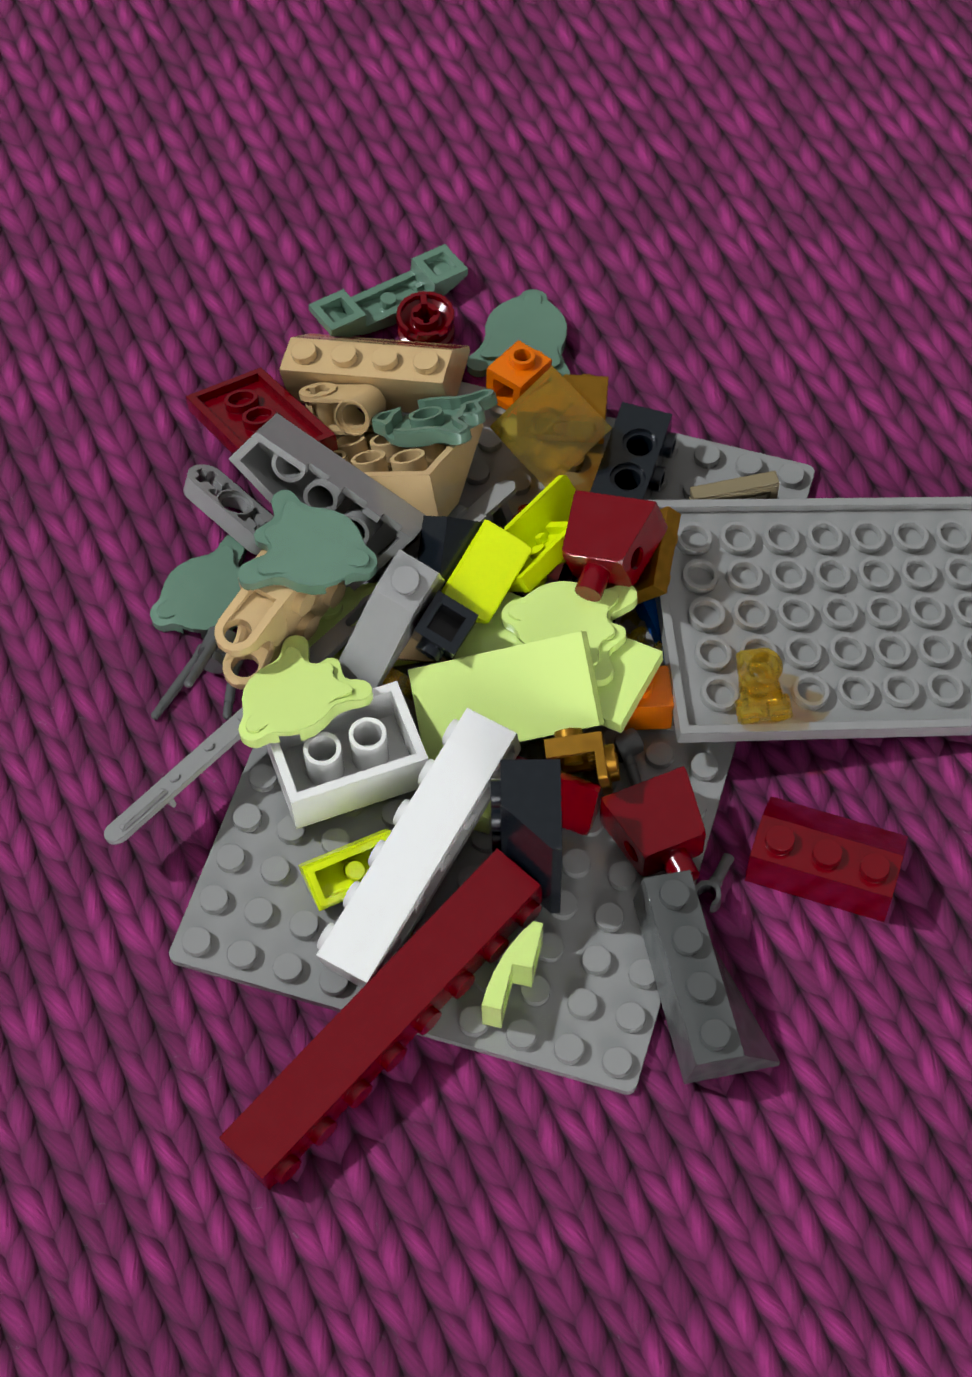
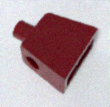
[562,490,668,602]
[600,766,706,881]

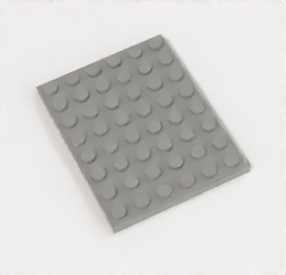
[649,497,972,743]

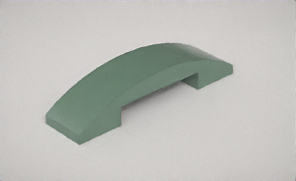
[308,244,468,337]

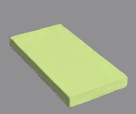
[454,592,663,733]
[408,631,605,760]

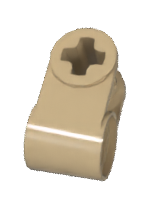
[299,382,386,436]

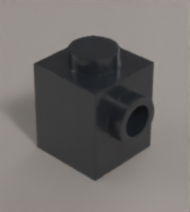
[412,590,479,662]

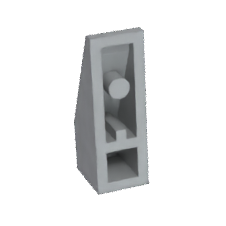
[339,549,446,689]

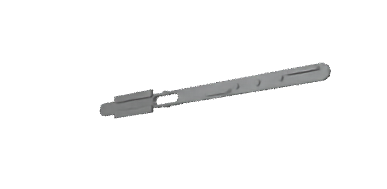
[104,480,517,845]

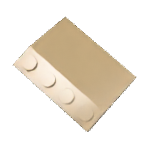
[333,423,483,517]

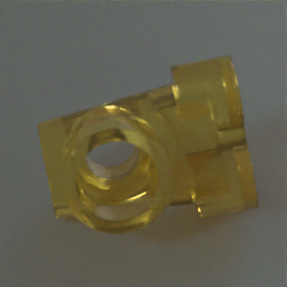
[734,648,793,725]

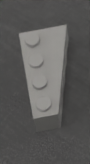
[229,413,426,591]

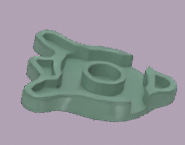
[467,289,570,384]
[371,389,498,447]
[238,490,378,595]
[150,535,247,638]

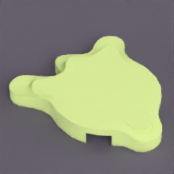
[501,581,638,686]
[238,635,373,748]

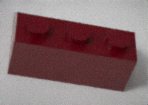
[745,796,908,922]

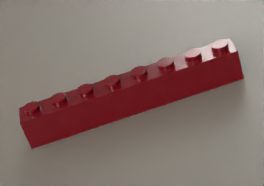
[219,848,542,1190]

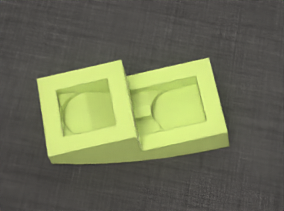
[481,921,543,1028]

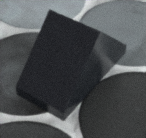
[418,515,504,589]

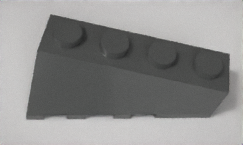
[633,870,781,1084]

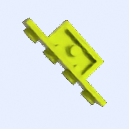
[504,475,576,593]

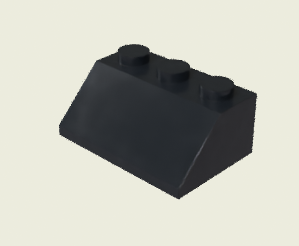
[491,759,562,913]

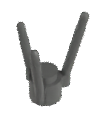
[151,626,244,720]

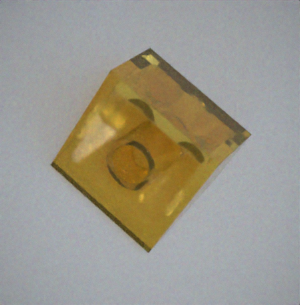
[490,366,613,487]

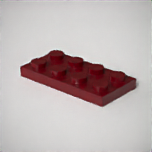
[185,367,338,454]

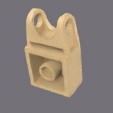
[214,549,346,690]

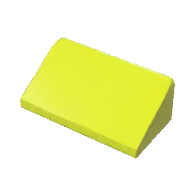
[441,520,533,624]
[298,829,391,911]

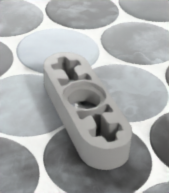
[183,464,274,555]

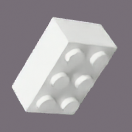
[267,681,429,829]

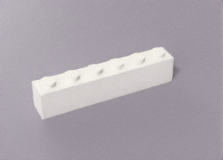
[316,708,521,988]

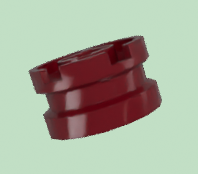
[396,291,455,344]

